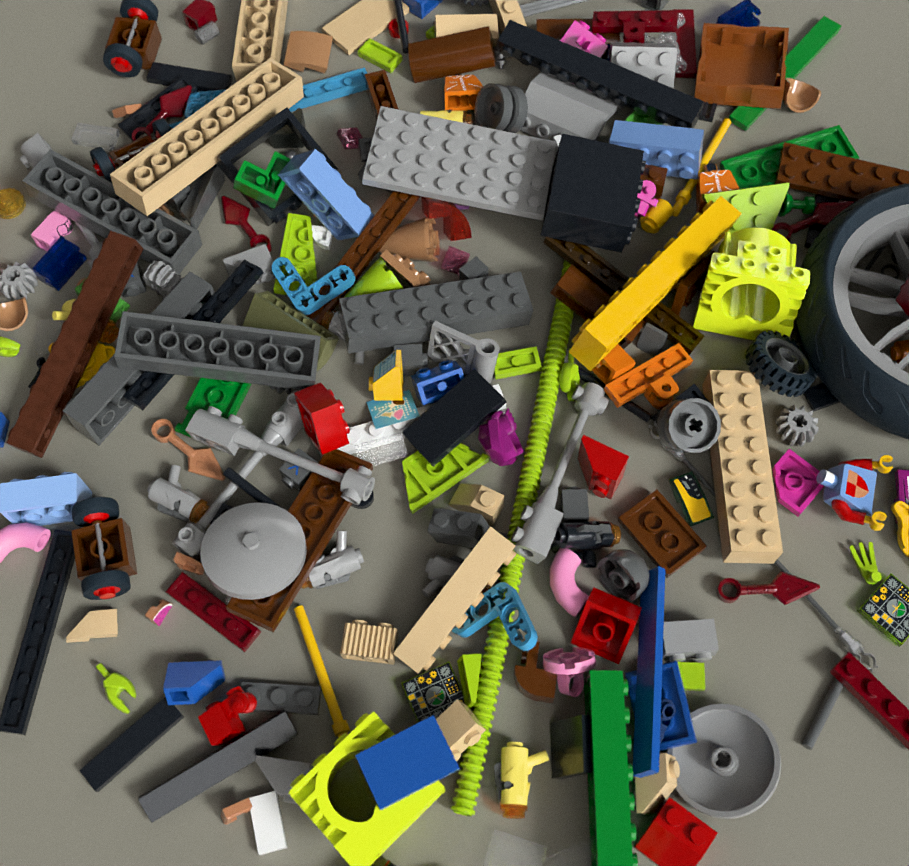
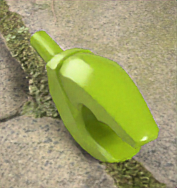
[0,336,21,357]
[559,348,580,402]
[96,663,136,714]

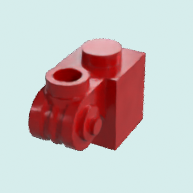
[198,686,257,746]

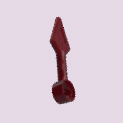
[131,85,192,142]
[221,195,272,253]
[772,201,854,242]
[717,571,820,605]

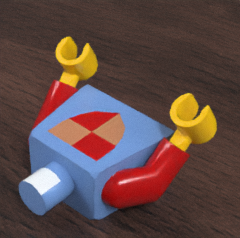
[816,455,893,531]

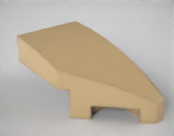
[66,609,118,643]

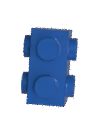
[411,360,465,405]

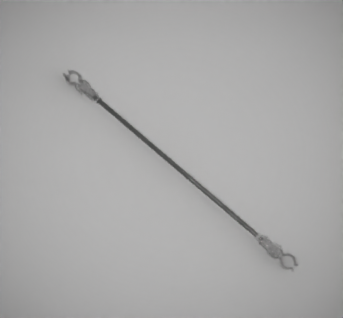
[648,421,879,673]

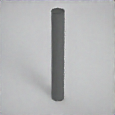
[802,678,844,750]

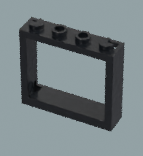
[217,107,338,226]

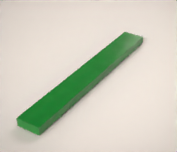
[729,16,842,132]

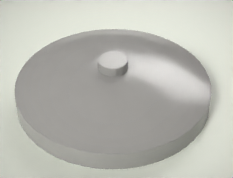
[200,503,307,600]
[667,704,781,819]

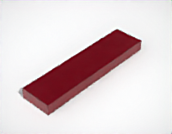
[673,9,697,78]
[165,572,261,653]

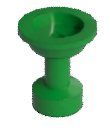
[778,192,815,217]

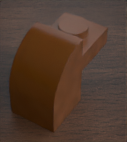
[514,642,557,704]

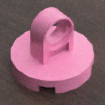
[542,647,596,697]

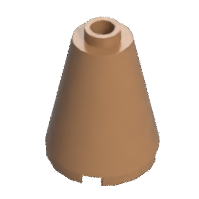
[379,216,440,262]

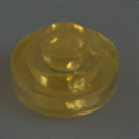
[0,188,26,219]

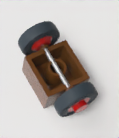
[103,0,162,78]
[90,118,173,183]
[71,497,138,600]

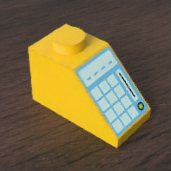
[369,350,404,401]

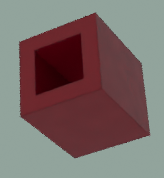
[182,0,217,35]

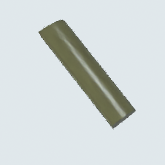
[242,291,339,371]

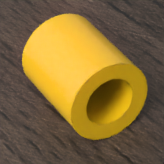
[640,199,674,233]

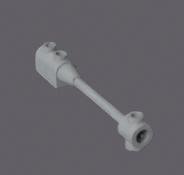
[20,133,103,269]
[511,382,609,564]
[172,390,303,558]
[185,406,375,505]

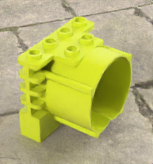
[693,227,810,340]
[288,712,445,866]

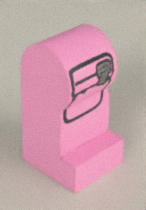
[31,211,73,256]

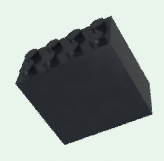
[540,133,646,253]

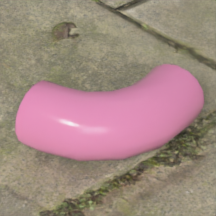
[0,522,51,564]
[549,548,589,618]

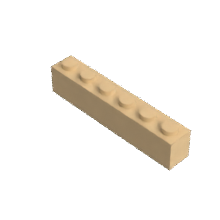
[393,526,517,673]

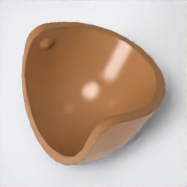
[782,78,821,113]
[0,297,28,331]

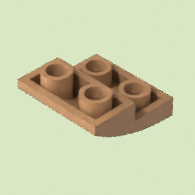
[283,31,333,73]
[380,249,431,287]

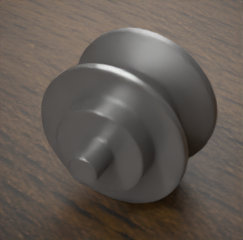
[494,46,511,69]

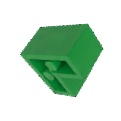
[233,151,291,208]

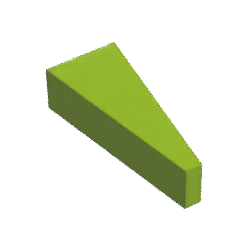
[457,654,482,708]

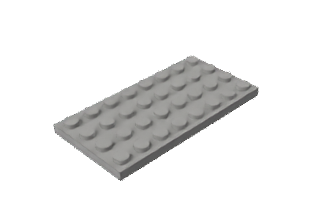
[362,106,556,221]

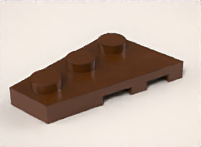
[671,251,717,317]

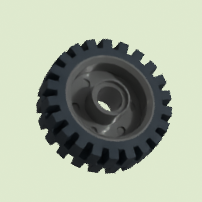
[745,331,818,397]

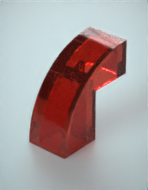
[421,196,472,241]

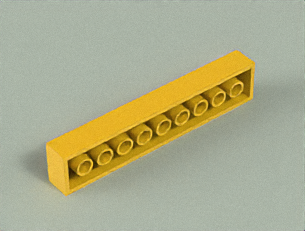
[569,196,742,371]

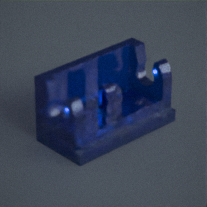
[716,0,761,27]
[32,236,87,291]

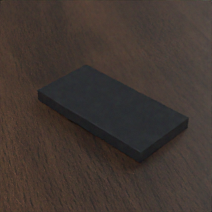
[402,369,507,467]

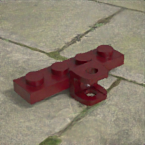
[592,10,678,43]

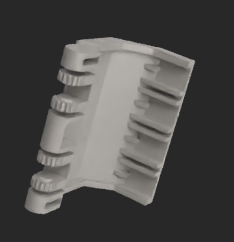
[520,72,624,141]

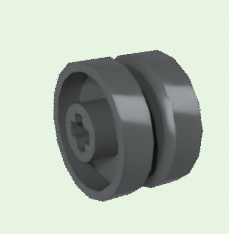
[474,83,528,133]
[657,398,721,453]

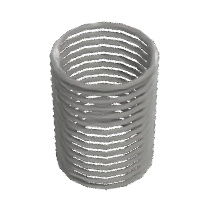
[194,21,220,45]

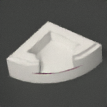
[311,225,333,250]

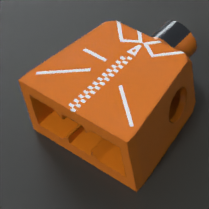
[444,74,483,111]
[696,163,739,214]

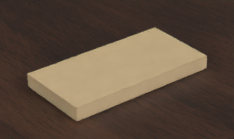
[322,0,409,55]

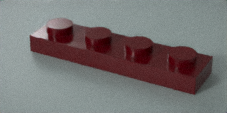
[829,652,909,750]

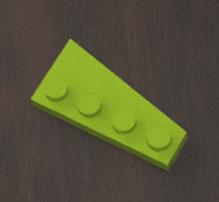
[274,213,317,296]

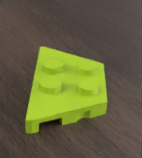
[702,182,790,233]
[402,443,489,514]

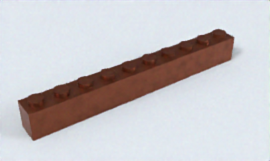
[6,231,143,458]

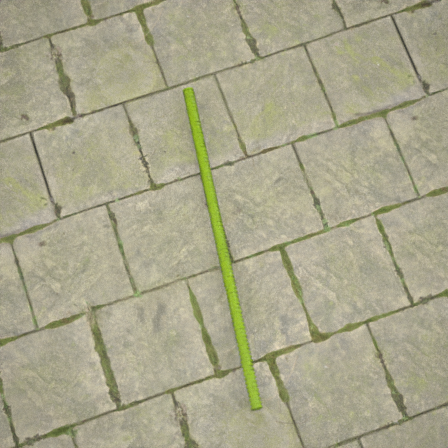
[451,259,574,816]

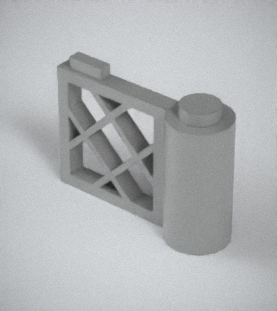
[427,321,500,383]

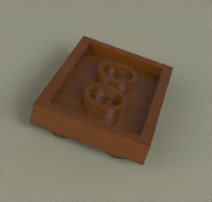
[618,490,707,578]

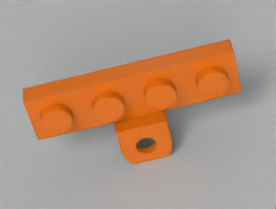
[604,343,693,409]

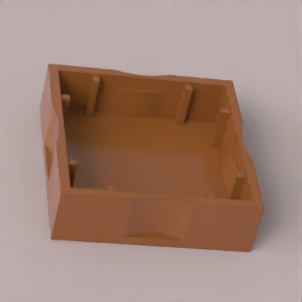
[694,23,789,109]

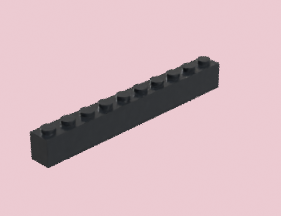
[498,20,704,128]

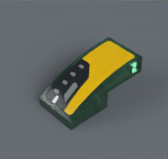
[668,471,714,526]

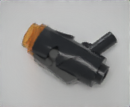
[550,521,621,553]

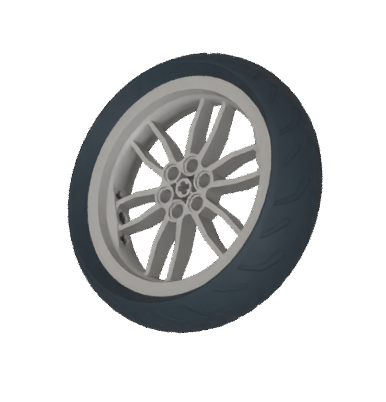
[796,183,909,439]

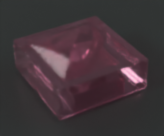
[337,127,363,150]
[441,246,470,275]

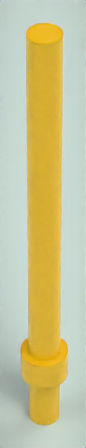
[672,118,731,217]
[294,605,350,738]

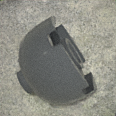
[597,549,649,602]

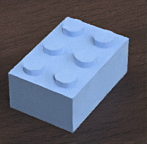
[0,472,92,526]

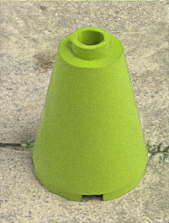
[343,257,404,298]

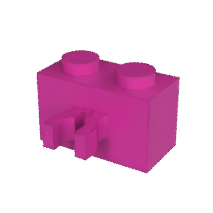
[560,20,608,57]

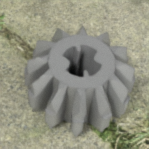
[142,260,181,297]
[0,261,38,300]
[776,405,819,447]

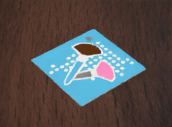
[367,390,420,429]

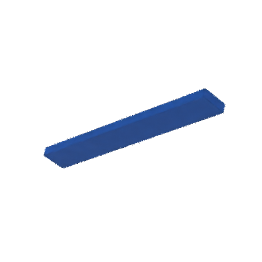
[633,566,665,778]

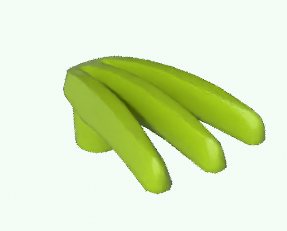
[849,542,882,585]

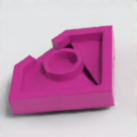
[772,449,824,517]

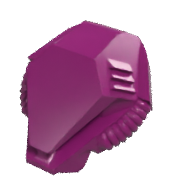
[478,408,524,466]

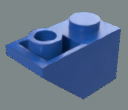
[163,660,226,705]

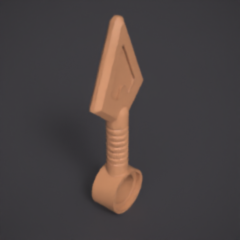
[151,419,225,481]

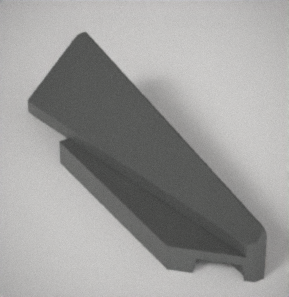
[180,164,225,229]

